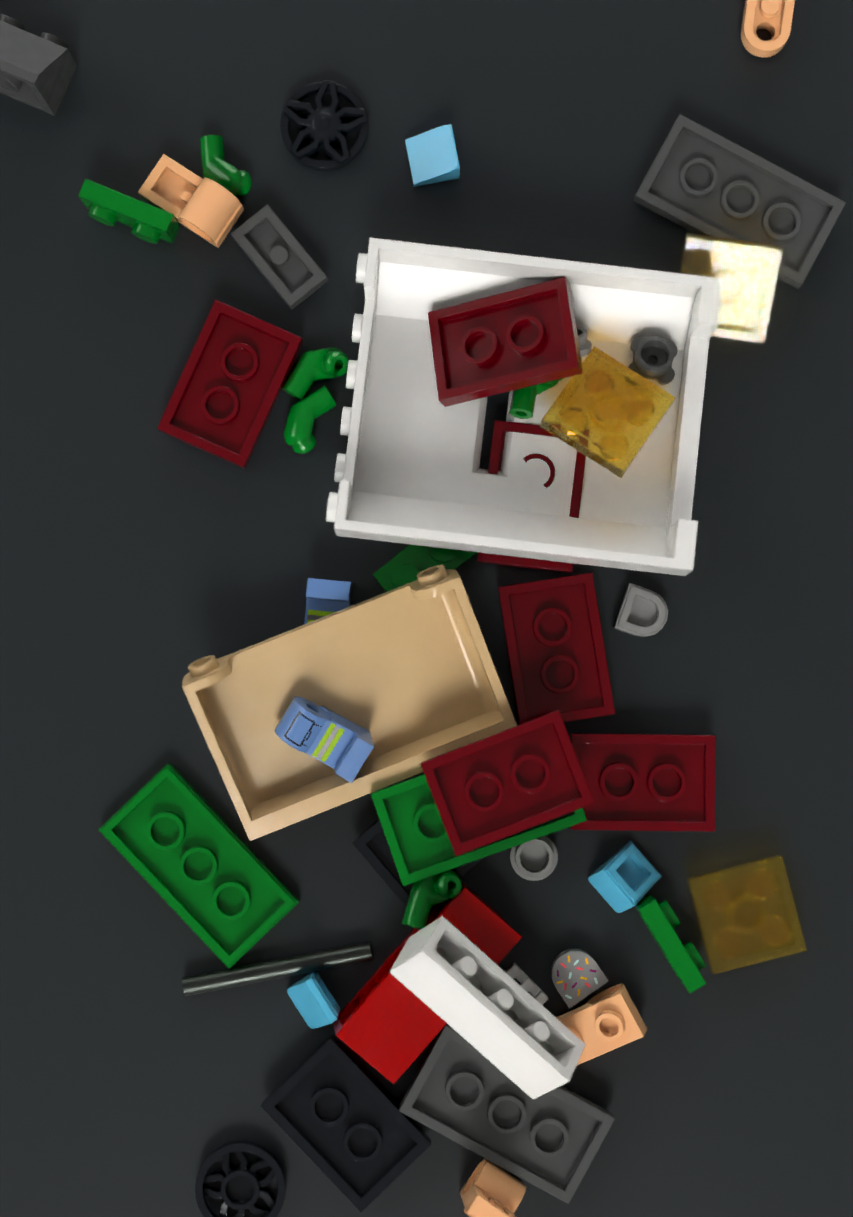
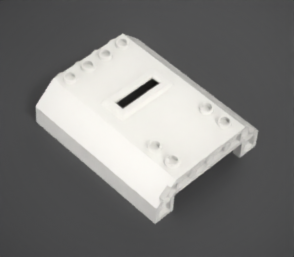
[326,238,723,576]

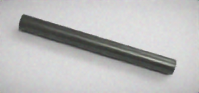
[182,941,373,996]

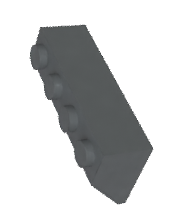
[0,14,77,116]

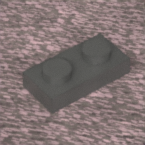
[231,204,328,310]

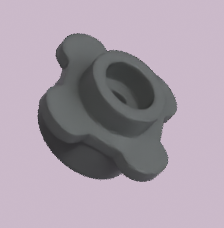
[627,336,678,385]

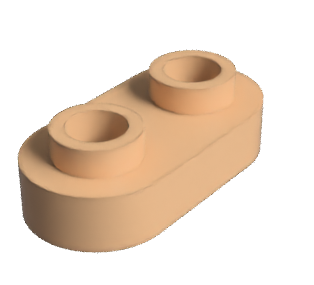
[741,0,795,58]

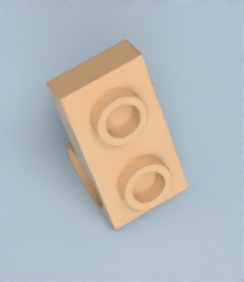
[137,154,244,248]
[556,984,647,1065]
[459,1158,527,1217]

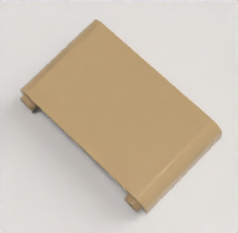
[182,565,517,841]

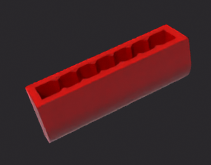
[333,880,522,1084]

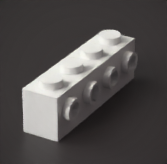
[389,916,586,1099]

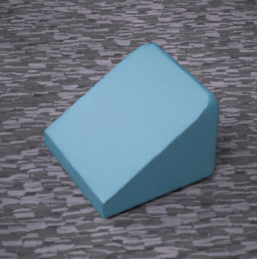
[405,124,460,187]
[588,840,662,913]
[287,972,340,1029]

